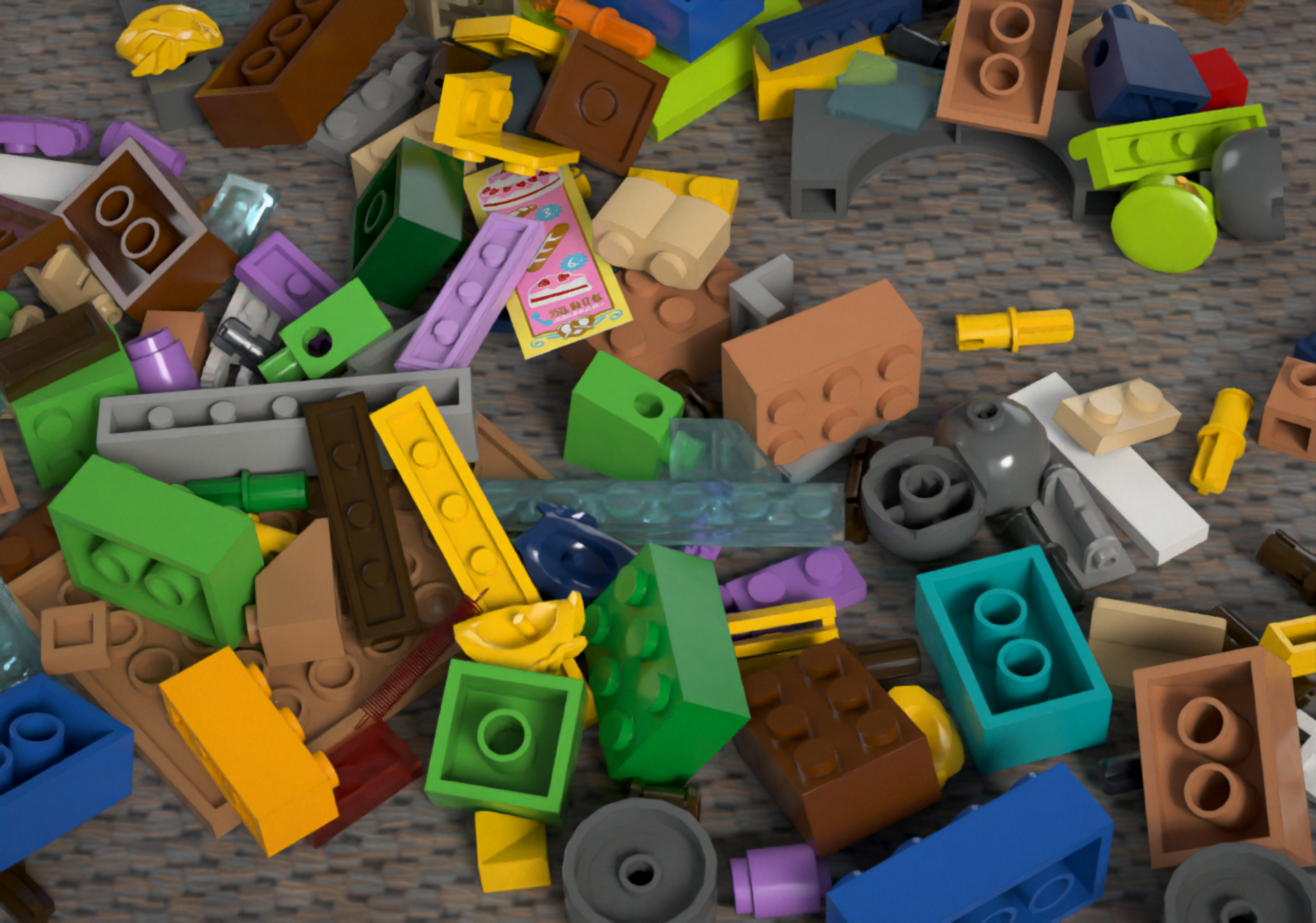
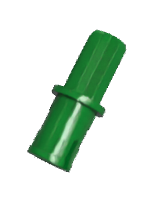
[185,470,310,514]

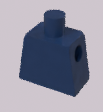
[1082,4,1212,124]

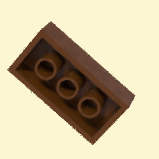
[193,0,408,149]

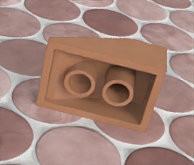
[936,0,1074,140]

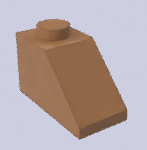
[245,517,346,668]

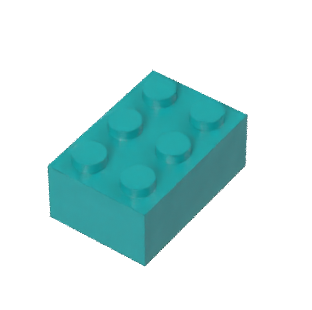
[914,544,1113,776]

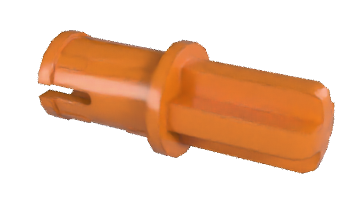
[554,0,657,61]

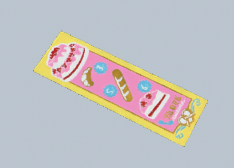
[463,163,633,360]

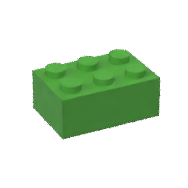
[47,454,265,651]

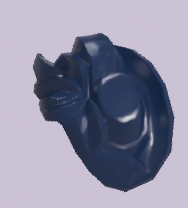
[514,502,638,607]

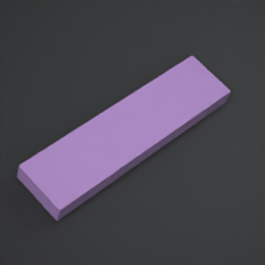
[394,212,546,373]

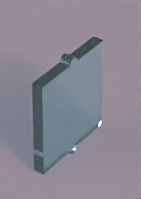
[825,50,945,138]

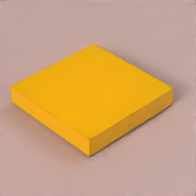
[452,15,567,73]

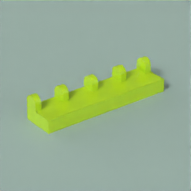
[1068,103,1267,190]

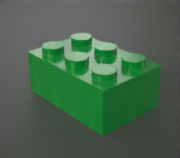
[579,542,751,788]

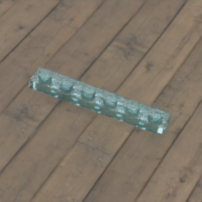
[476,479,845,547]

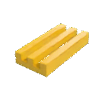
[726,597,839,680]

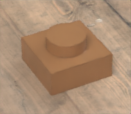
[41,601,112,676]

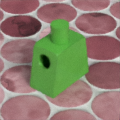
[258,277,394,384]
[563,349,709,489]

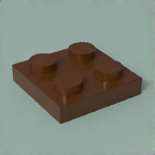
[527,29,670,178]

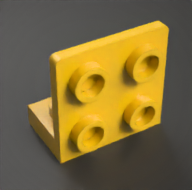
[433,71,580,176]

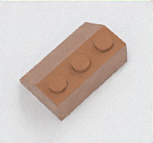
[1133,645,1314,873]

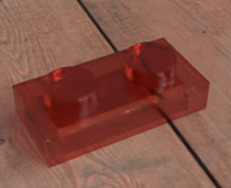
[305,720,423,850]

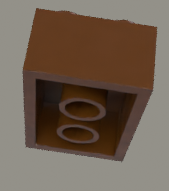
[51,135,243,325]
[733,637,943,859]

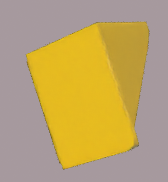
[475,811,551,893]

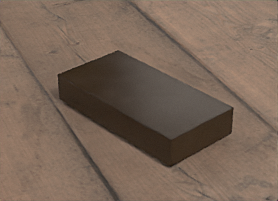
[0,300,120,403]

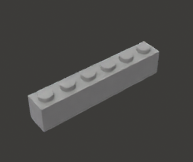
[96,367,479,486]

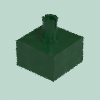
[346,136,476,310]

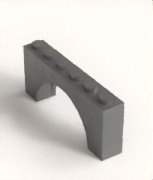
[791,89,1132,222]

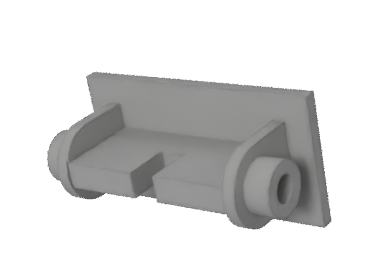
[1028,463,1136,590]

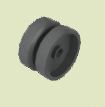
[562,797,718,923]
[1159,842,1316,923]

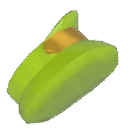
[1111,174,1217,274]

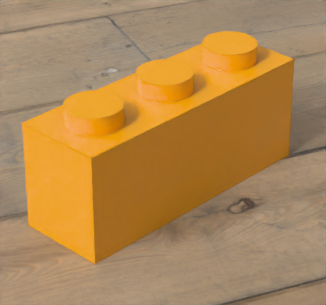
[159,645,340,858]

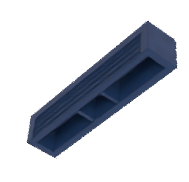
[755,0,923,72]

